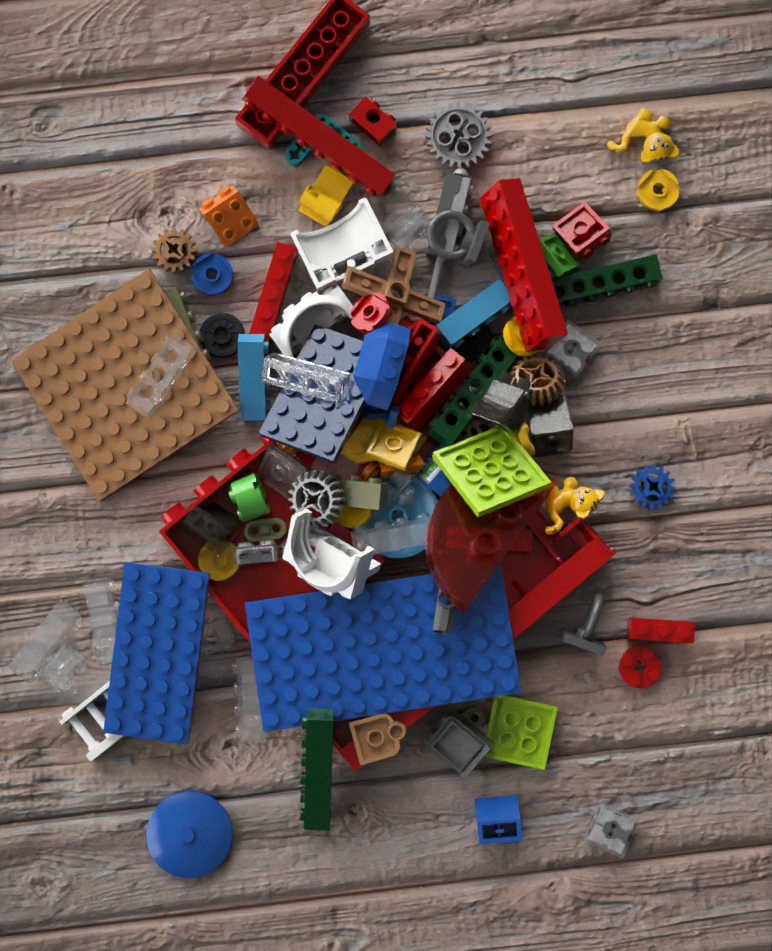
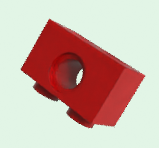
[349,96,396,147]

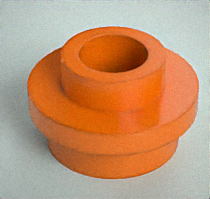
[362,462,381,481]

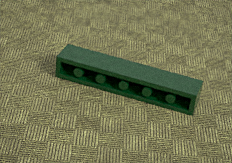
[300,708,334,831]

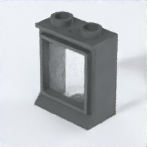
[425,709,493,780]

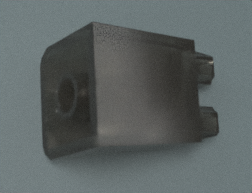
[469,371,533,436]
[527,395,574,457]
[183,502,242,557]

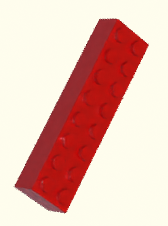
[235,0,370,150]
[480,178,568,352]

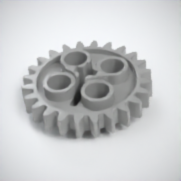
[425,102,492,169]

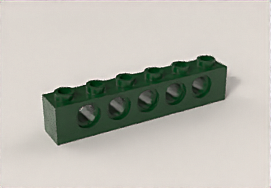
[551,254,663,307]
[427,334,518,447]

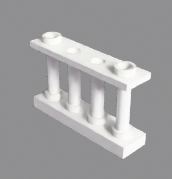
[59,681,124,762]

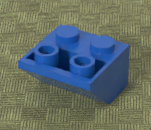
[474,795,522,844]

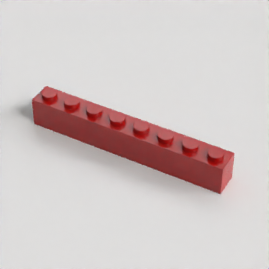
[242,76,396,197]

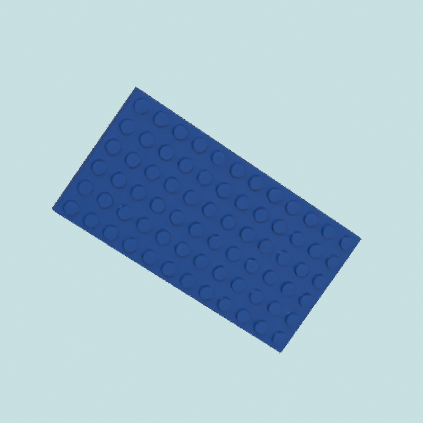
[245,564,521,732]

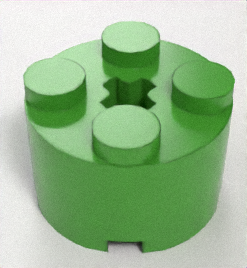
[228,473,271,522]

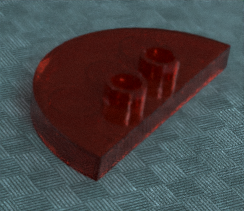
[425,475,558,613]

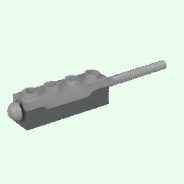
[423,168,473,323]

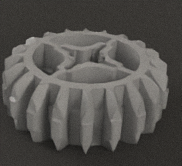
[288,470,346,529]

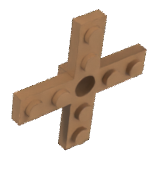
[342,245,446,325]

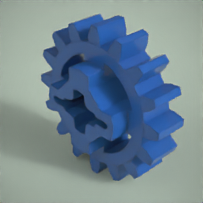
[629,464,676,510]

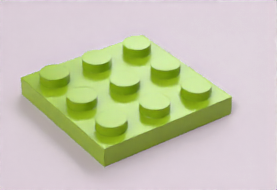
[484,695,558,770]

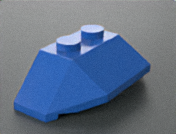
[353,323,411,411]

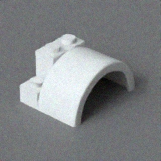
[291,198,394,293]

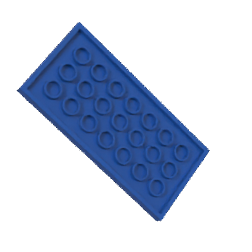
[103,562,210,745]

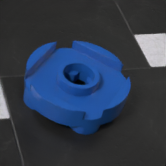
[191,254,233,296]

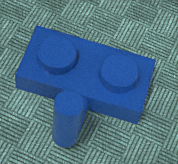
[362,403,400,429]

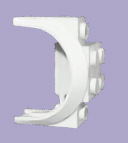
[283,509,381,599]

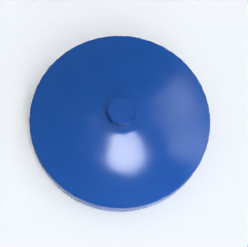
[146,791,233,878]

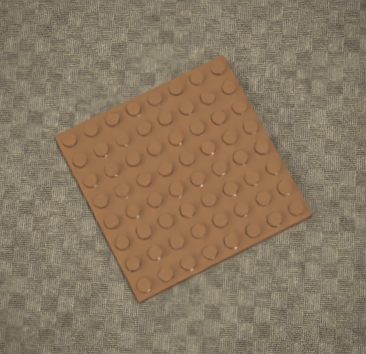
[11,269,239,501]

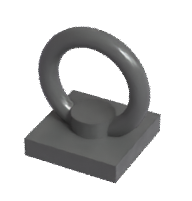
[427,210,490,269]
[561,593,607,656]

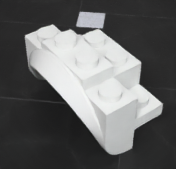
[269,286,353,367]

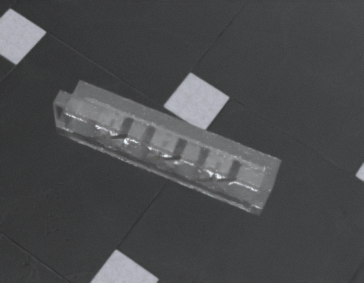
[262,353,350,403]

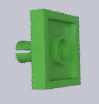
[539,232,580,277]

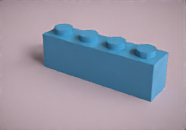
[435,279,512,351]
[237,334,271,421]

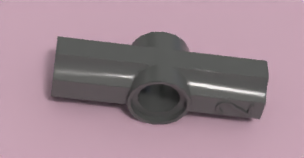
[432,567,462,635]

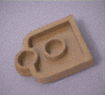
[348,714,407,765]

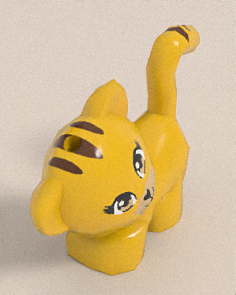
[607,108,679,163]
[544,477,606,535]

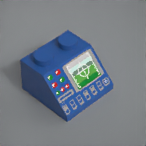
[412,443,455,501]

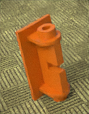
[378,451,424,479]

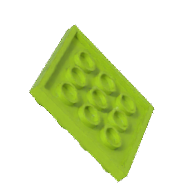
[432,424,551,517]

